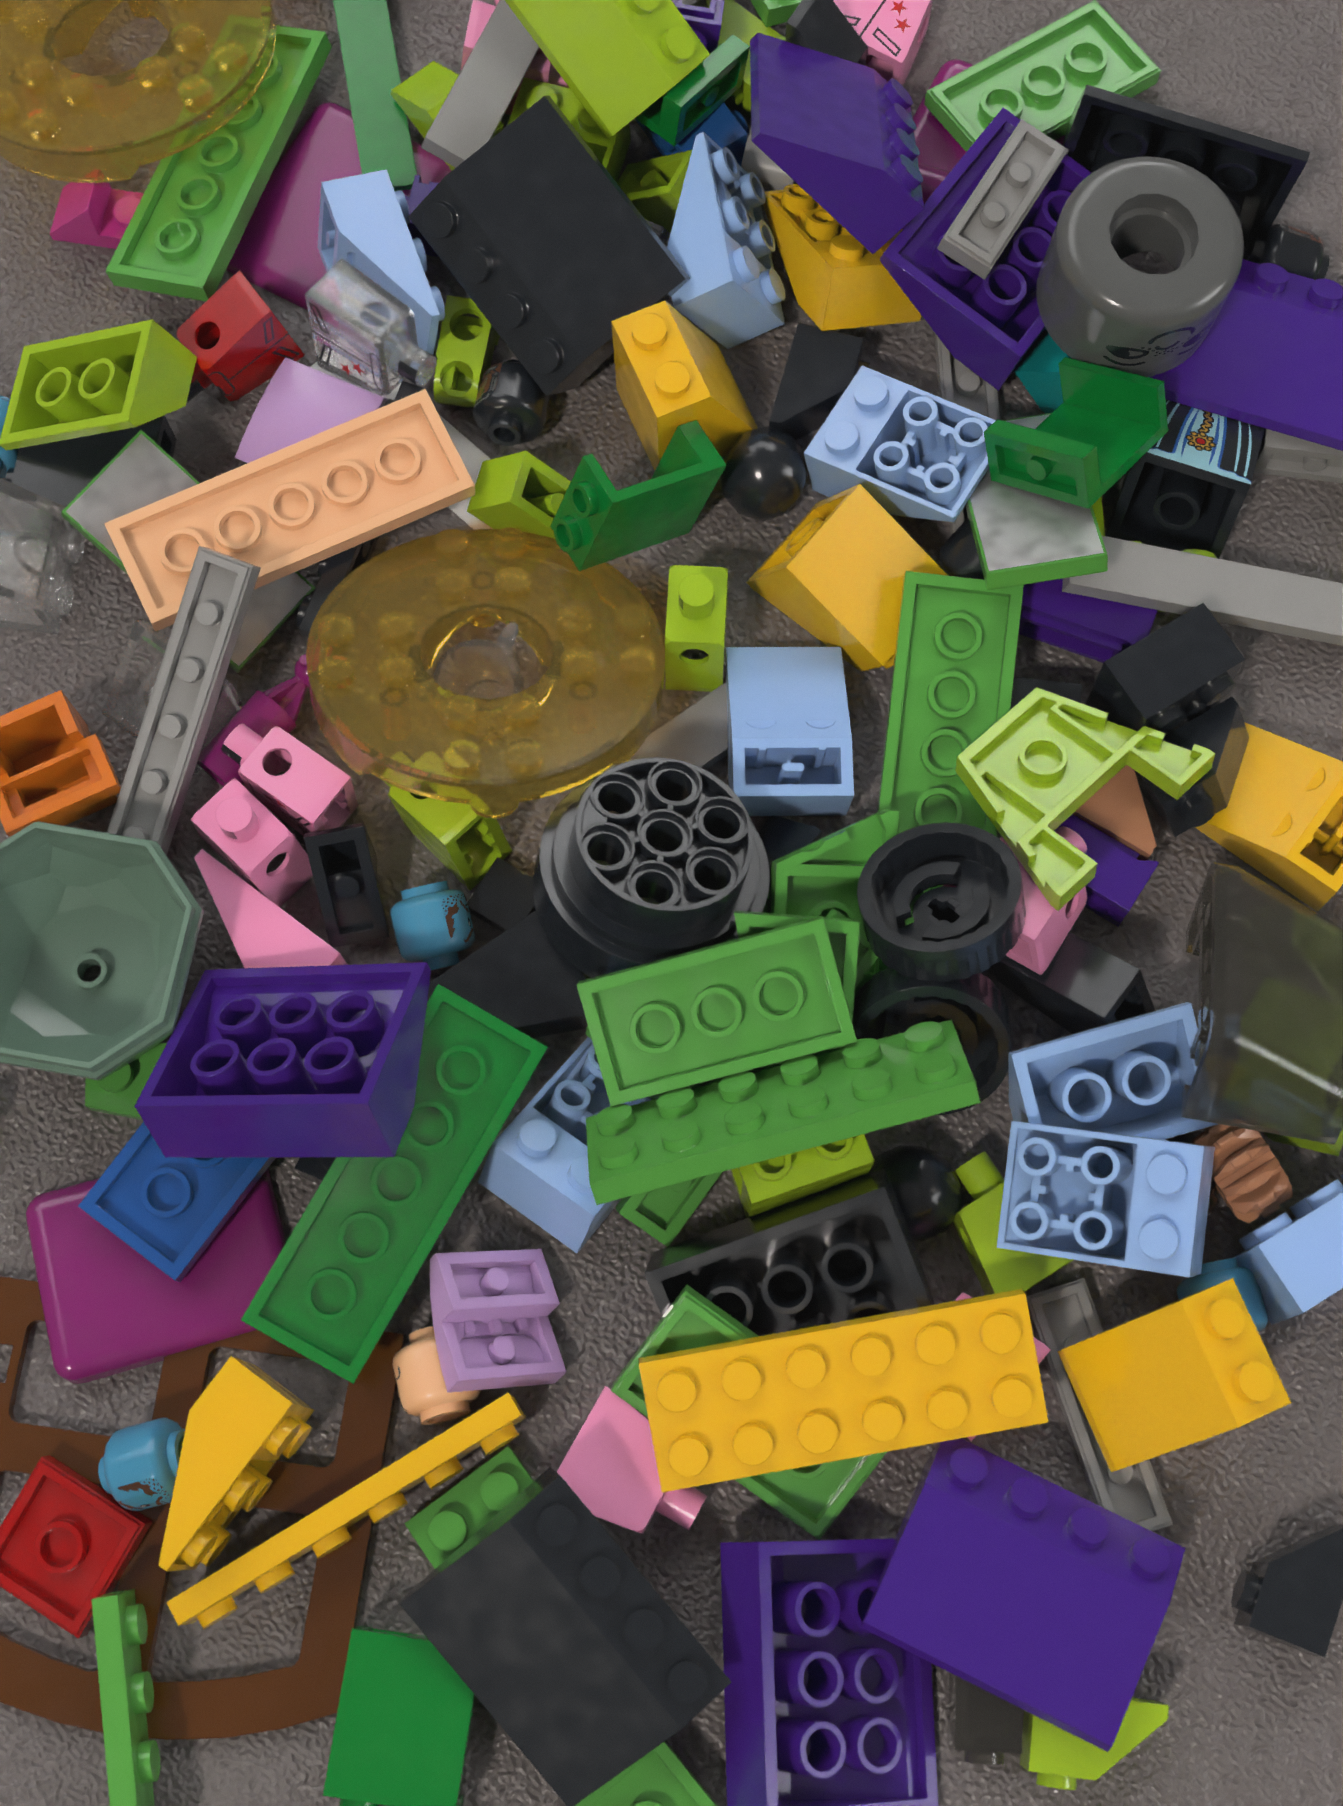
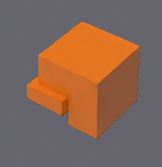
[0,690,121,837]

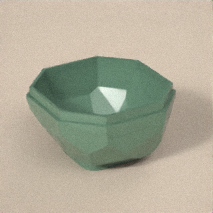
[0,821,204,1081]

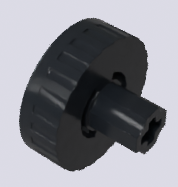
[857,822,1026,982]
[852,967,1011,1115]

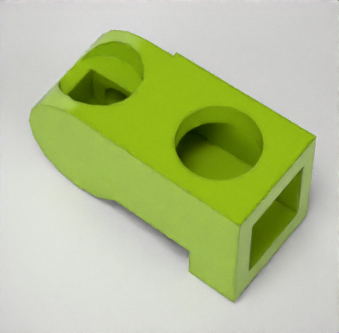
[434,295,500,408]

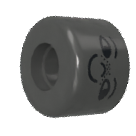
[1037,156,1244,377]

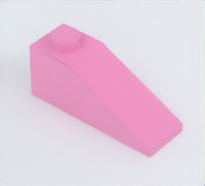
[194,849,348,968]

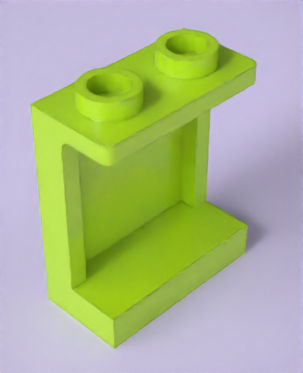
[730,1134,874,1218]

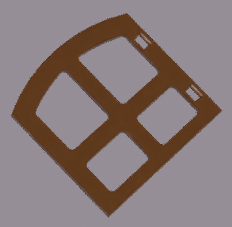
[0,1276,406,1740]

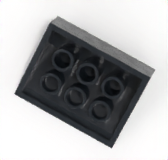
[1062,85,1310,251]
[408,96,690,396]
[644,1168,935,1336]
[399,1467,731,1806]

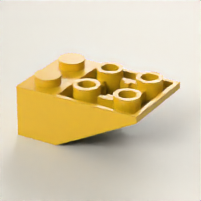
[763,184,921,331]
[1195,722,1343,912]
[159,1356,315,1571]

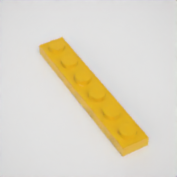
[166,1392,526,1629]

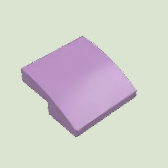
[235,357,388,463]
[430,1249,567,1393]

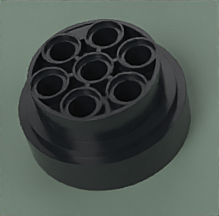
[533,757,770,978]

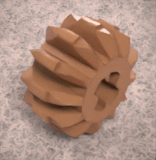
[1193,1113,1292,1224]

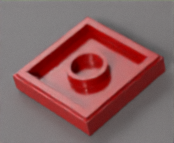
[0,1455,153,1639]

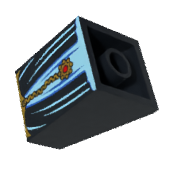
[1105,400,1265,559]

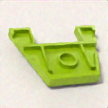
[955,687,1215,911]

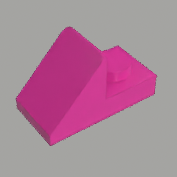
[50,165,144,249]

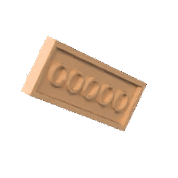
[104,389,475,632]

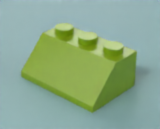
[505,0,710,139]
[0,319,197,451]

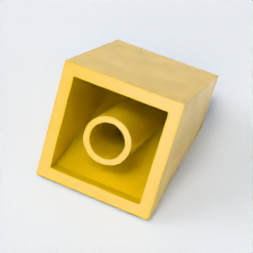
[611,300,758,471]
[746,484,948,672]
[1057,1278,1291,1472]

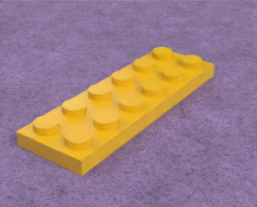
[638,1289,1049,1492]

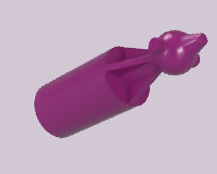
[197,647,334,787]

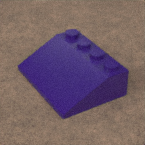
[750,33,924,254]
[880,107,1091,391]
[1150,259,1343,451]
[135,962,431,1158]
[861,1438,1186,1752]
[720,1538,938,1806]

